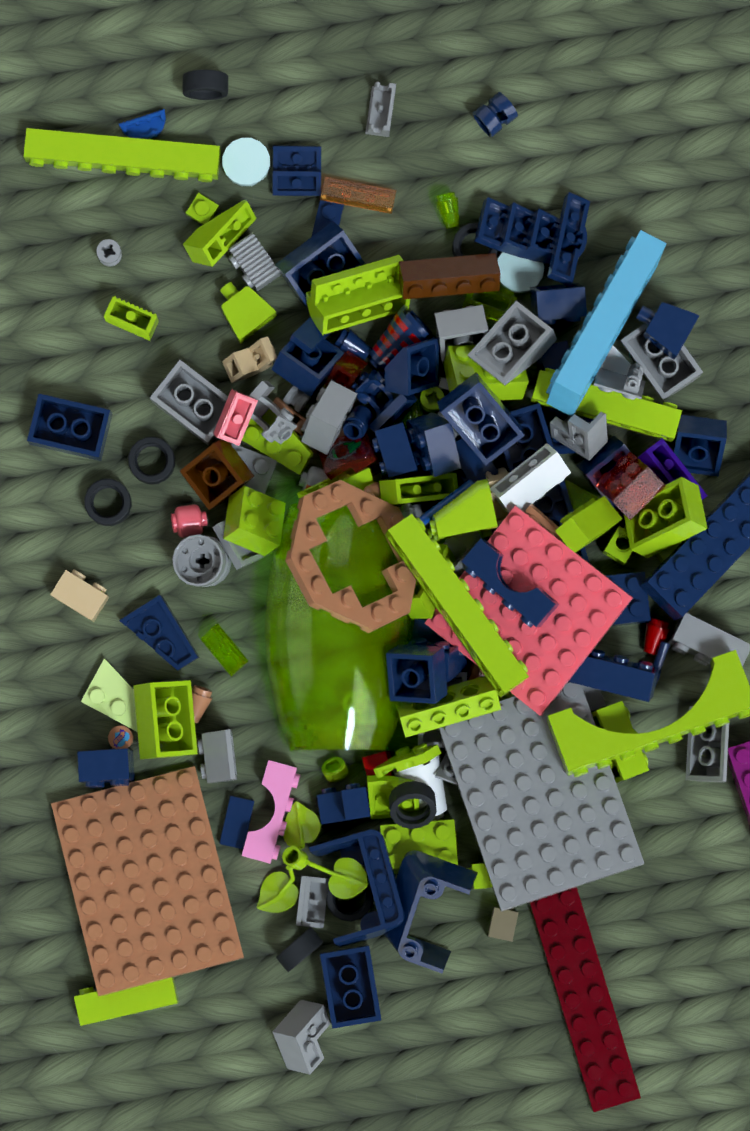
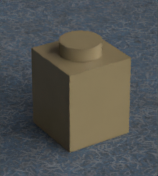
[487,907,519,942]

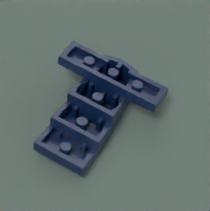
[474,192,590,286]

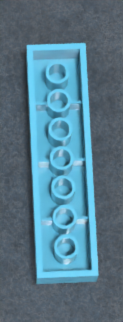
[546,230,667,417]

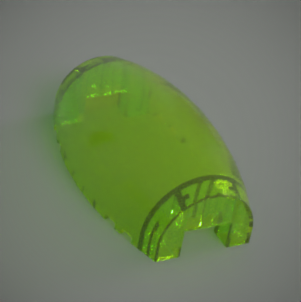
[265,503,412,752]

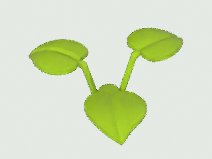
[256,801,368,913]

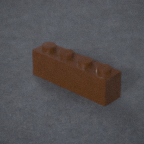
[399,253,501,299]

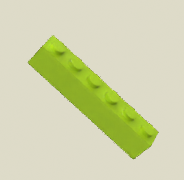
[530,368,682,442]

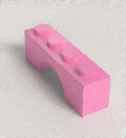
[242,760,301,864]

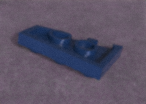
[119,595,199,670]

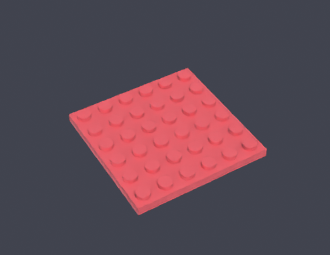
[425,506,633,716]

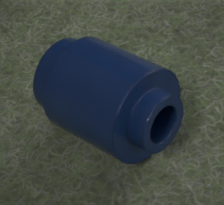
[343,406,374,440]

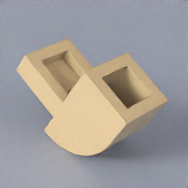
[222,337,277,383]

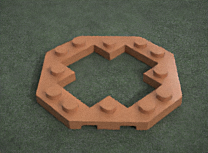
[285,480,416,633]

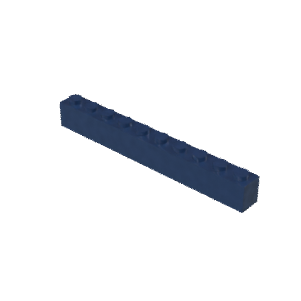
[411,619,659,702]

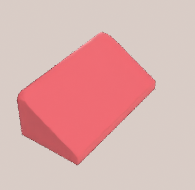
[213,389,258,446]

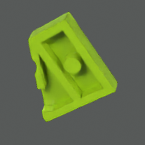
[373,743,441,778]

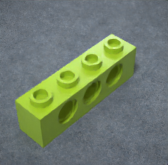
[395,676,501,738]

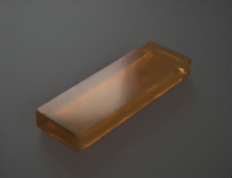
[320,176,396,214]

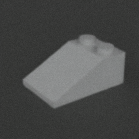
[468,301,557,386]

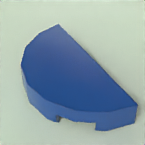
[119,109,166,140]

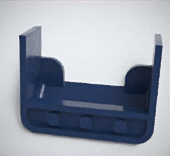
[309,830,405,947]
[384,850,478,973]

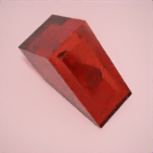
[323,350,368,390]

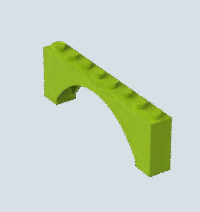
[547,650,750,777]

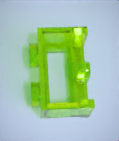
[462,288,517,321]

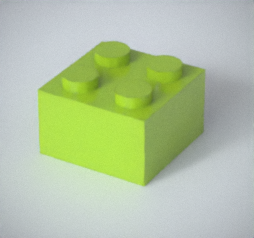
[223,486,286,556]

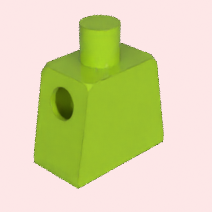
[220,282,277,344]

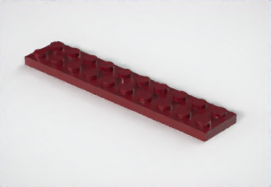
[529,887,641,1112]

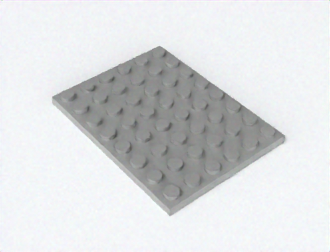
[438,682,644,912]

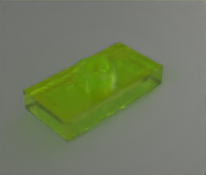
[201,624,249,677]

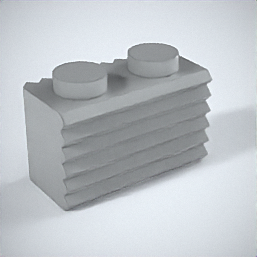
[228,232,281,291]

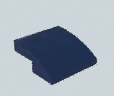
[273,146,322,196]

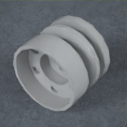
[172,535,232,587]

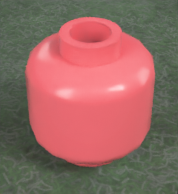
[171,504,208,538]

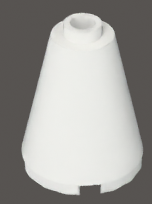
[392,755,447,821]

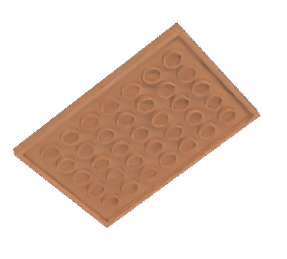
[51,766,244,997]

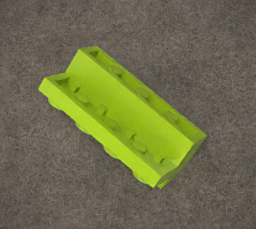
[306,255,410,335]

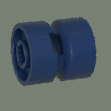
[472,92,518,138]

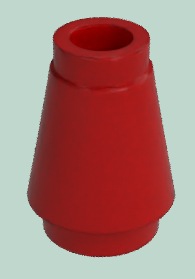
[643,617,670,655]

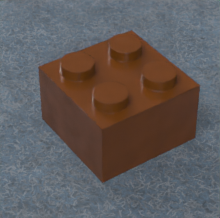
[180,439,254,510]

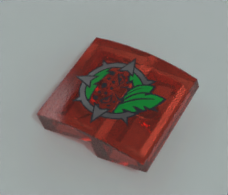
[318,433,376,480]

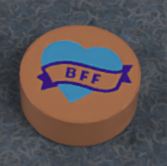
[108,726,133,749]

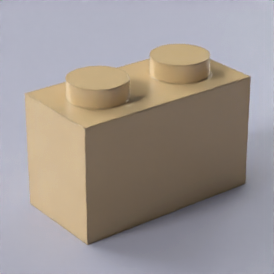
[50,569,109,622]

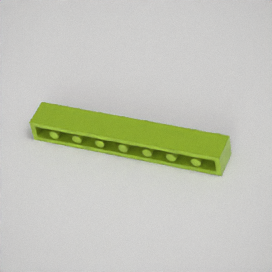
[23,128,221,182]
[385,514,529,697]

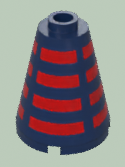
[369,304,435,370]

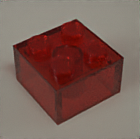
[595,452,666,520]

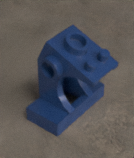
[352,369,418,433]

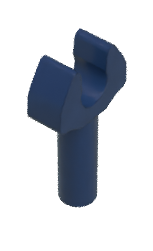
[653,641,670,687]

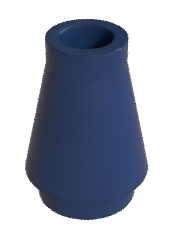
[334,328,372,360]

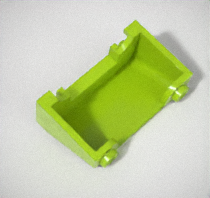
[427,479,498,545]

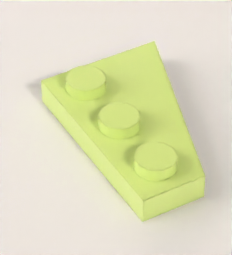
[81,658,138,732]

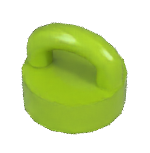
[321,757,349,782]

